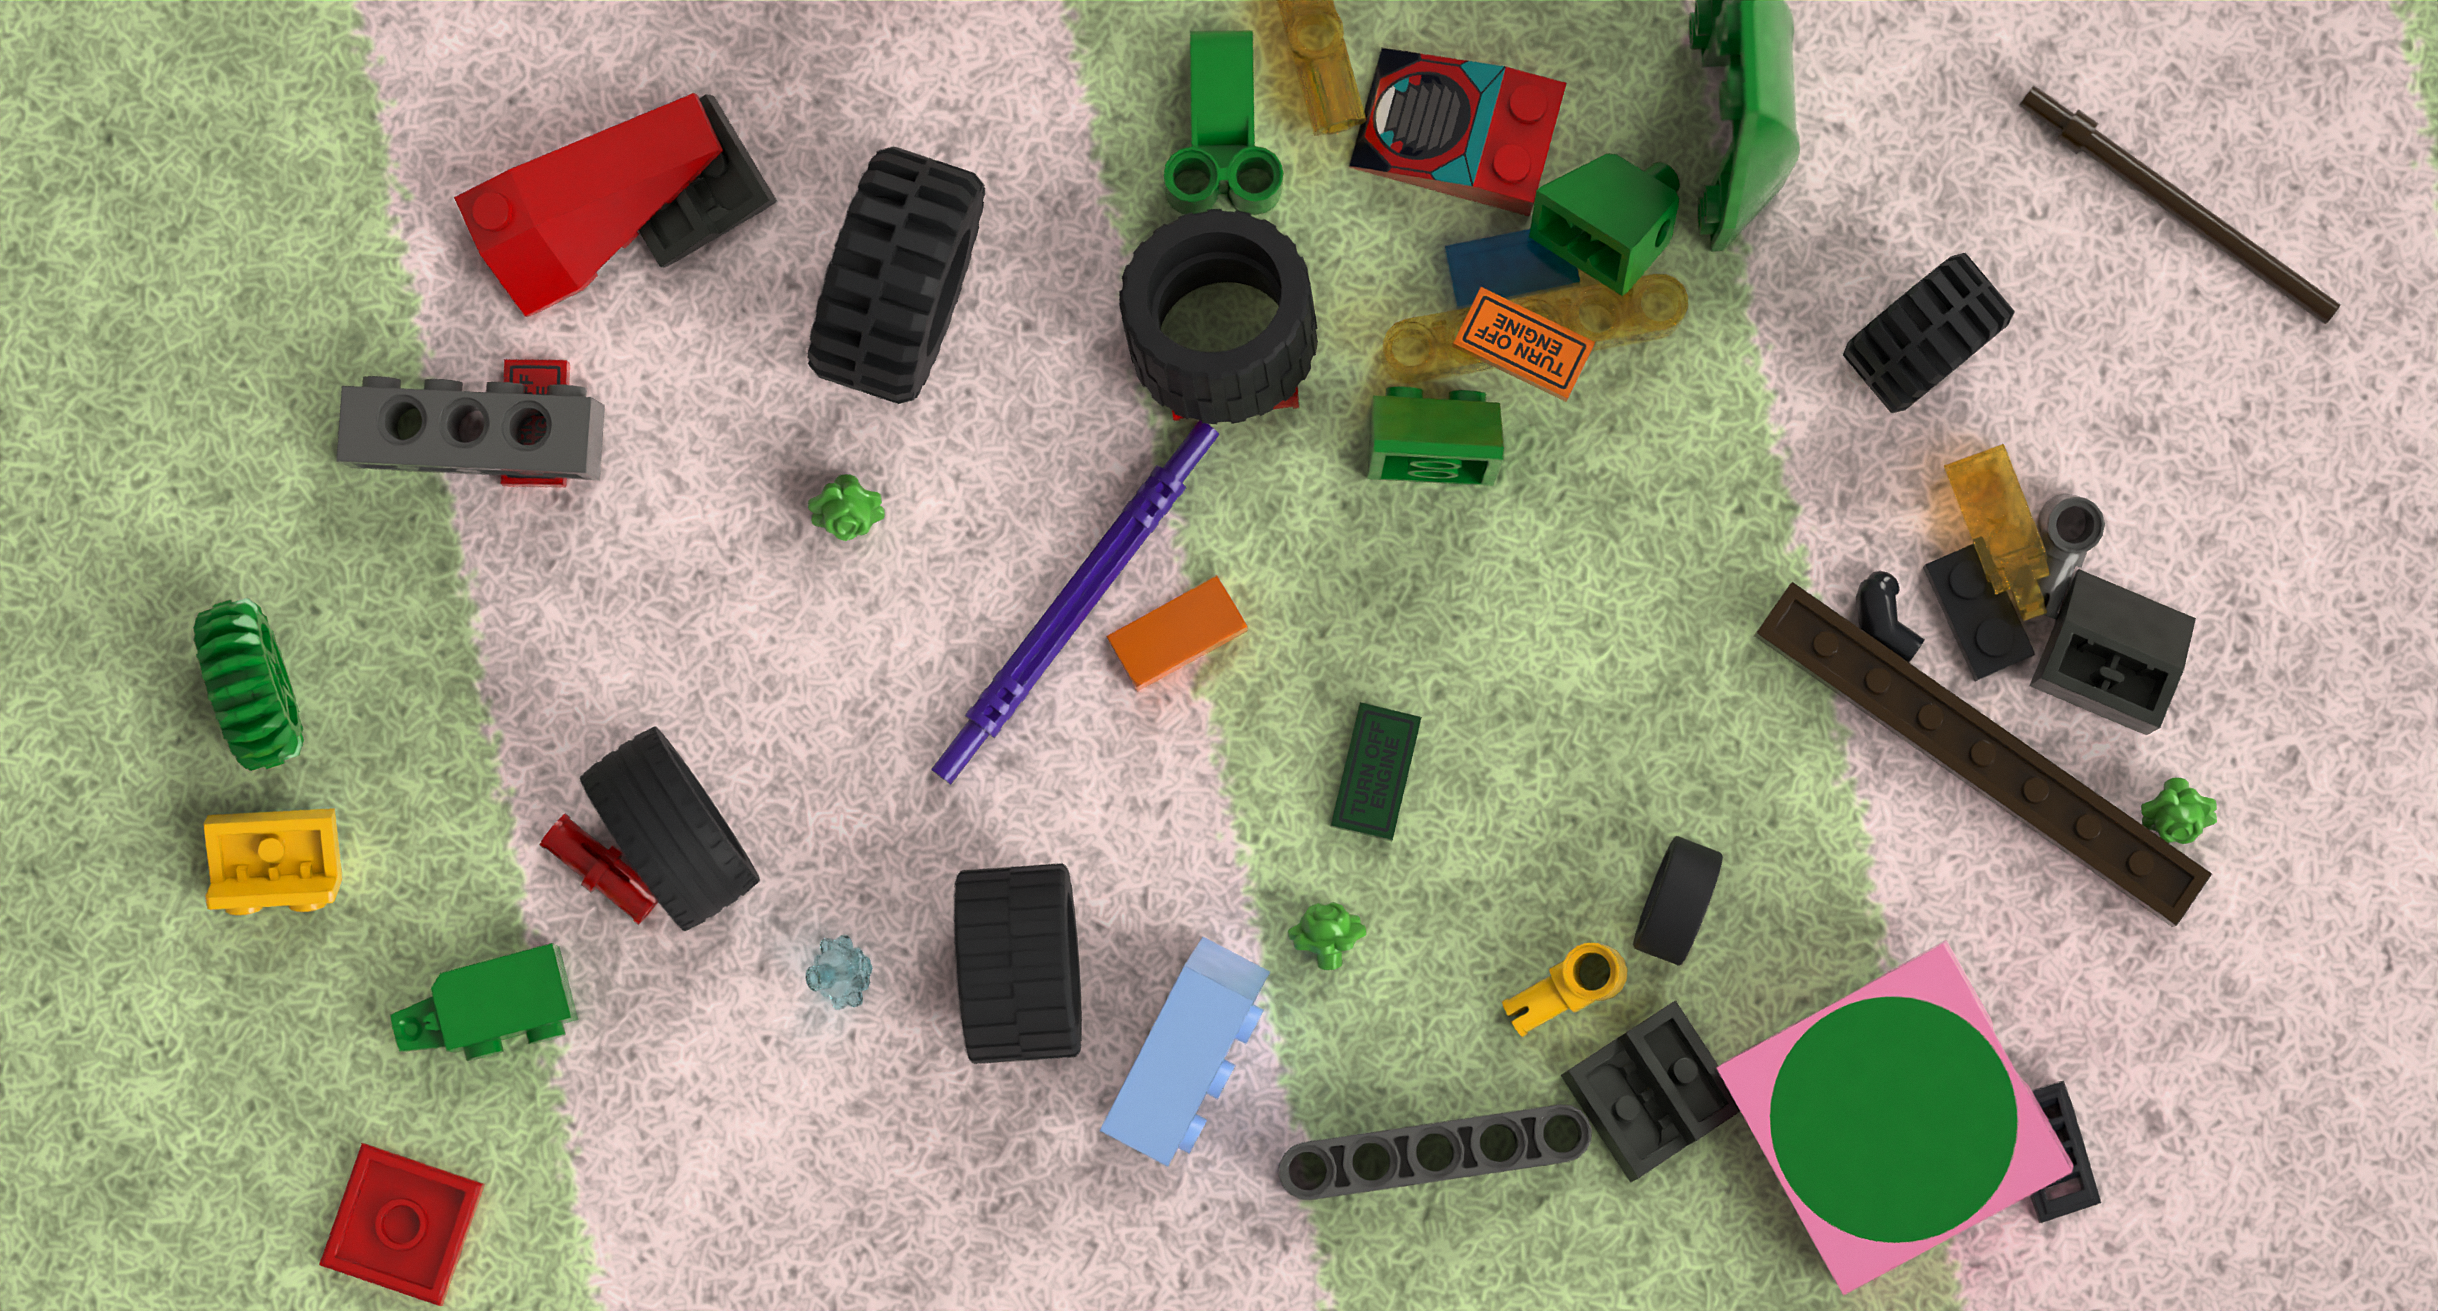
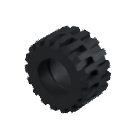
[1843,253,2015,414]

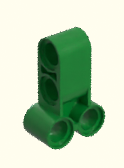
[1163,30,1284,215]

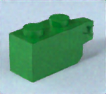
[390,943,578,1061]

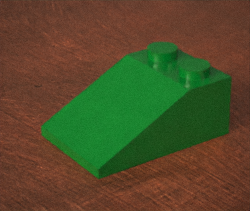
[1367,387,1504,486]

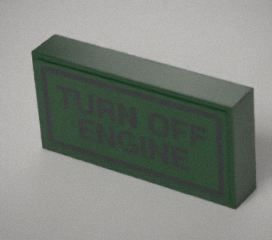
[1330,702,1422,842]

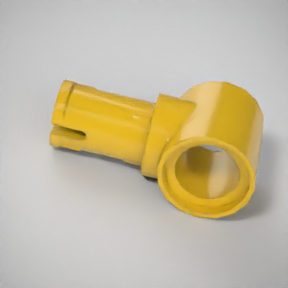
[1502,943,1627,1037]

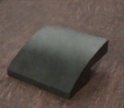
[638,94,777,268]
[1561,1000,1740,1182]

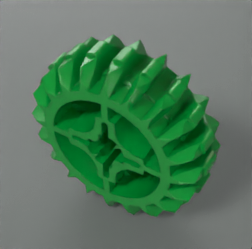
[193,598,304,771]

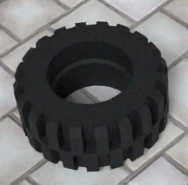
[807,146,985,404]

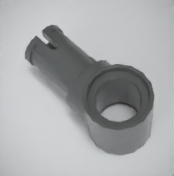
[2018,494,2105,620]

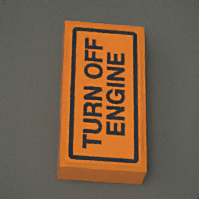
[1452,287,1595,402]

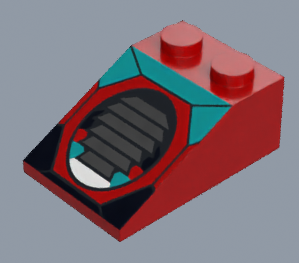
[1349,48,1567,217]

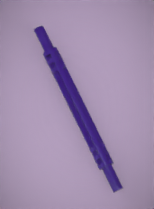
[931,420,1220,785]

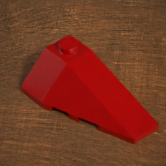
[454,93,723,317]

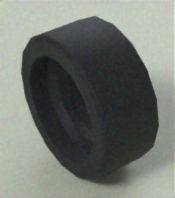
[1633,836,1723,966]

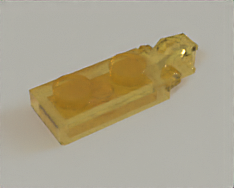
[1944,444,2050,621]

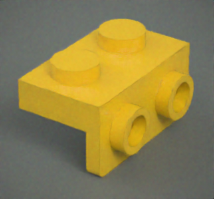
[203,808,342,915]

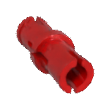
[539,813,658,925]

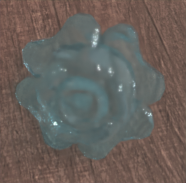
[805,935,873,1010]

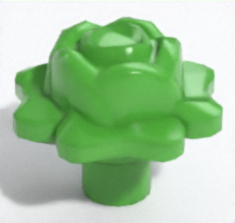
[808,474,885,541]
[2141,777,2217,844]
[1288,902,1366,970]

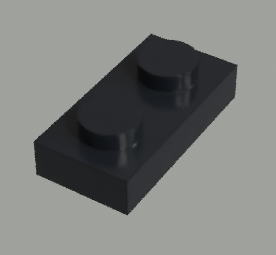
[1923,540,2036,682]

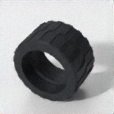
[1119,209,1318,425]
[954,863,1082,1064]

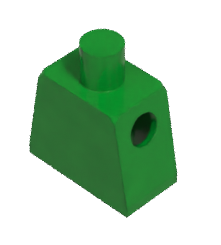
[1529,153,1680,296]

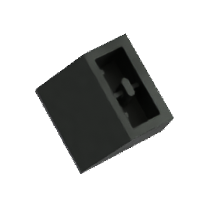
[2029,569,2196,735]

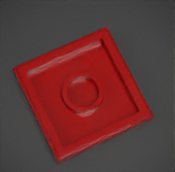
[319,1143,485,1306]

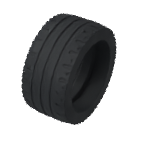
[580,726,760,932]

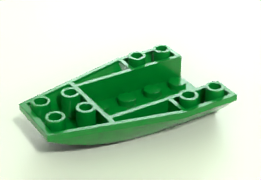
[1689,0,1800,252]

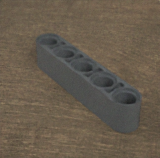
[1278,1105,1592,1200]

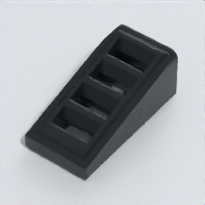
[2030,1081,2101,1223]

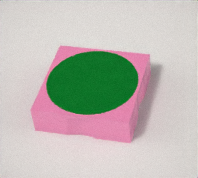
[1717,940,2074,1296]

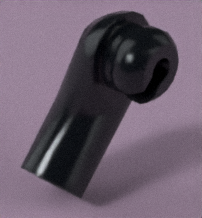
[1856,571,1925,662]

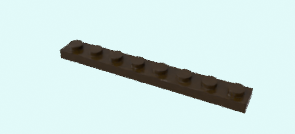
[1754,582,2212,927]

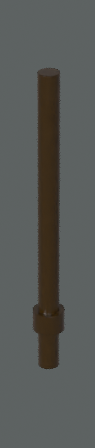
[2019,85,2341,325]

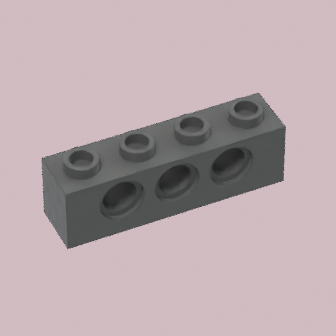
[336,376,605,480]

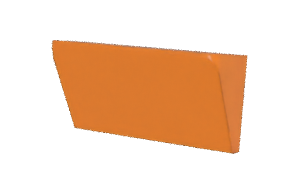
[1106,576,1248,692]

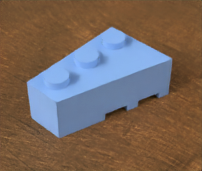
[1100,937,1270,1167]

